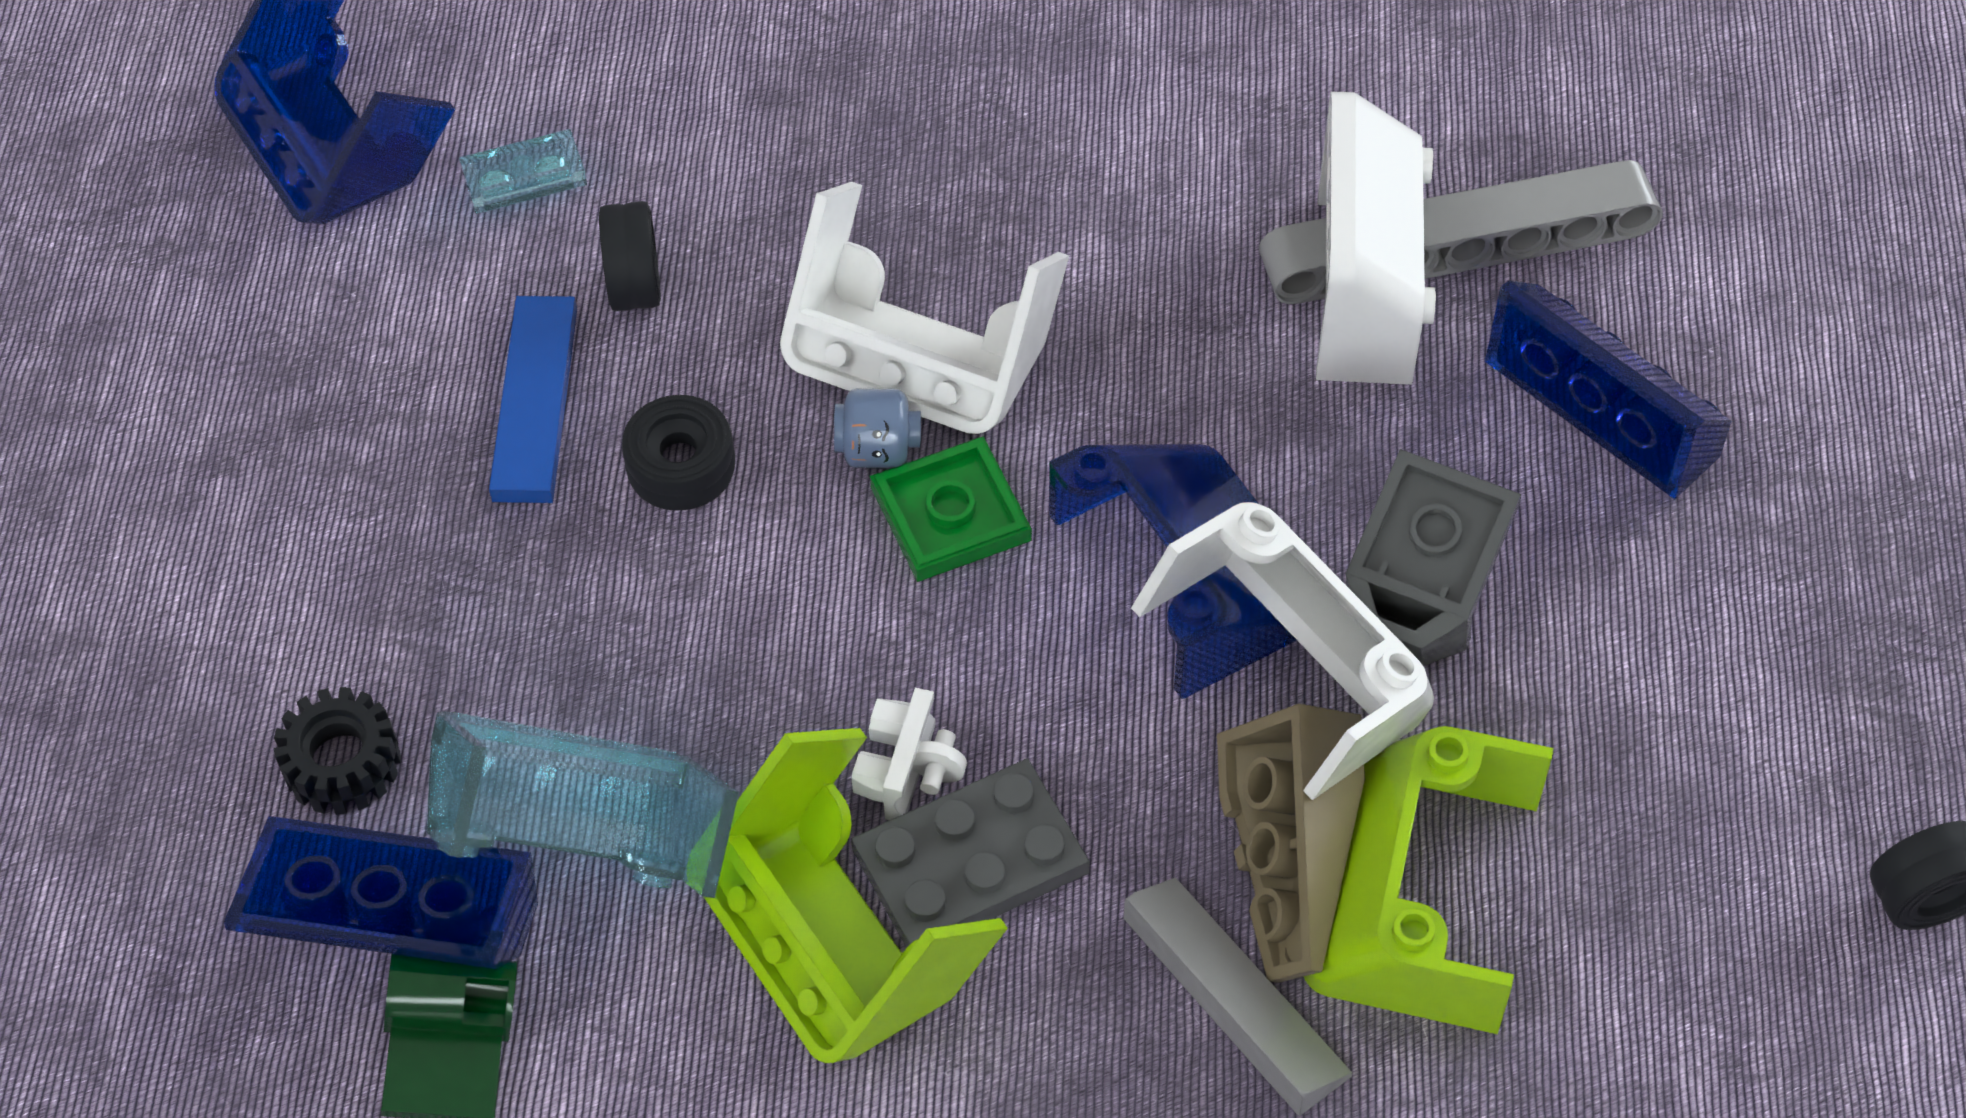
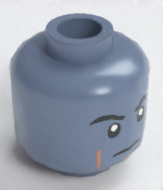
[834,388,921,469]

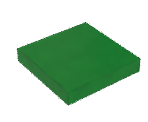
[870,436,1032,582]

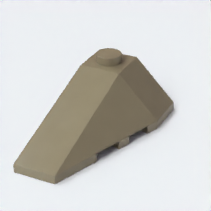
[1217,703,1365,983]

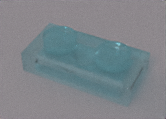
[459,129,587,214]

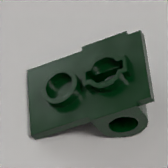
[381,946,517,1118]

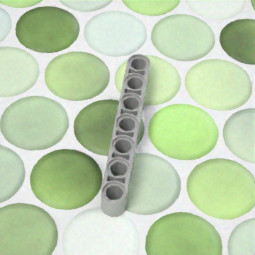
[1258,160,1663,304]

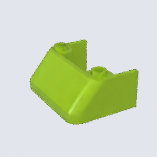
[1303,726,1554,1034]
[696,728,1008,1063]

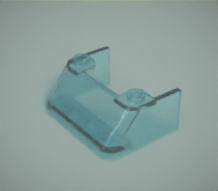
[427,711,739,898]

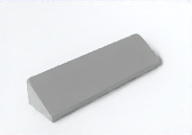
[1123,877,1353,1117]

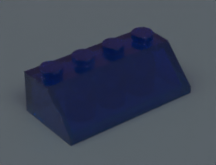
[1485,280,1732,500]
[224,816,538,969]

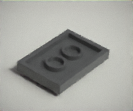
[851,758,1090,948]

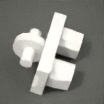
[851,688,967,820]

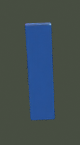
[489,296,577,503]

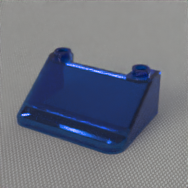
[1049,444,1297,699]

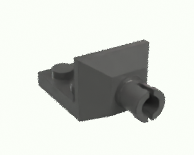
[1346,449,1521,666]

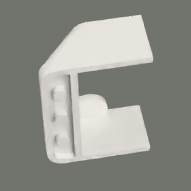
[1316,91,1436,385]
[780,182,1069,434]
[1131,502,1434,800]

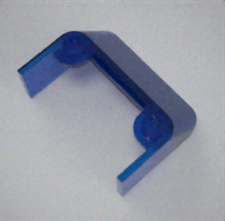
[214,0,456,224]

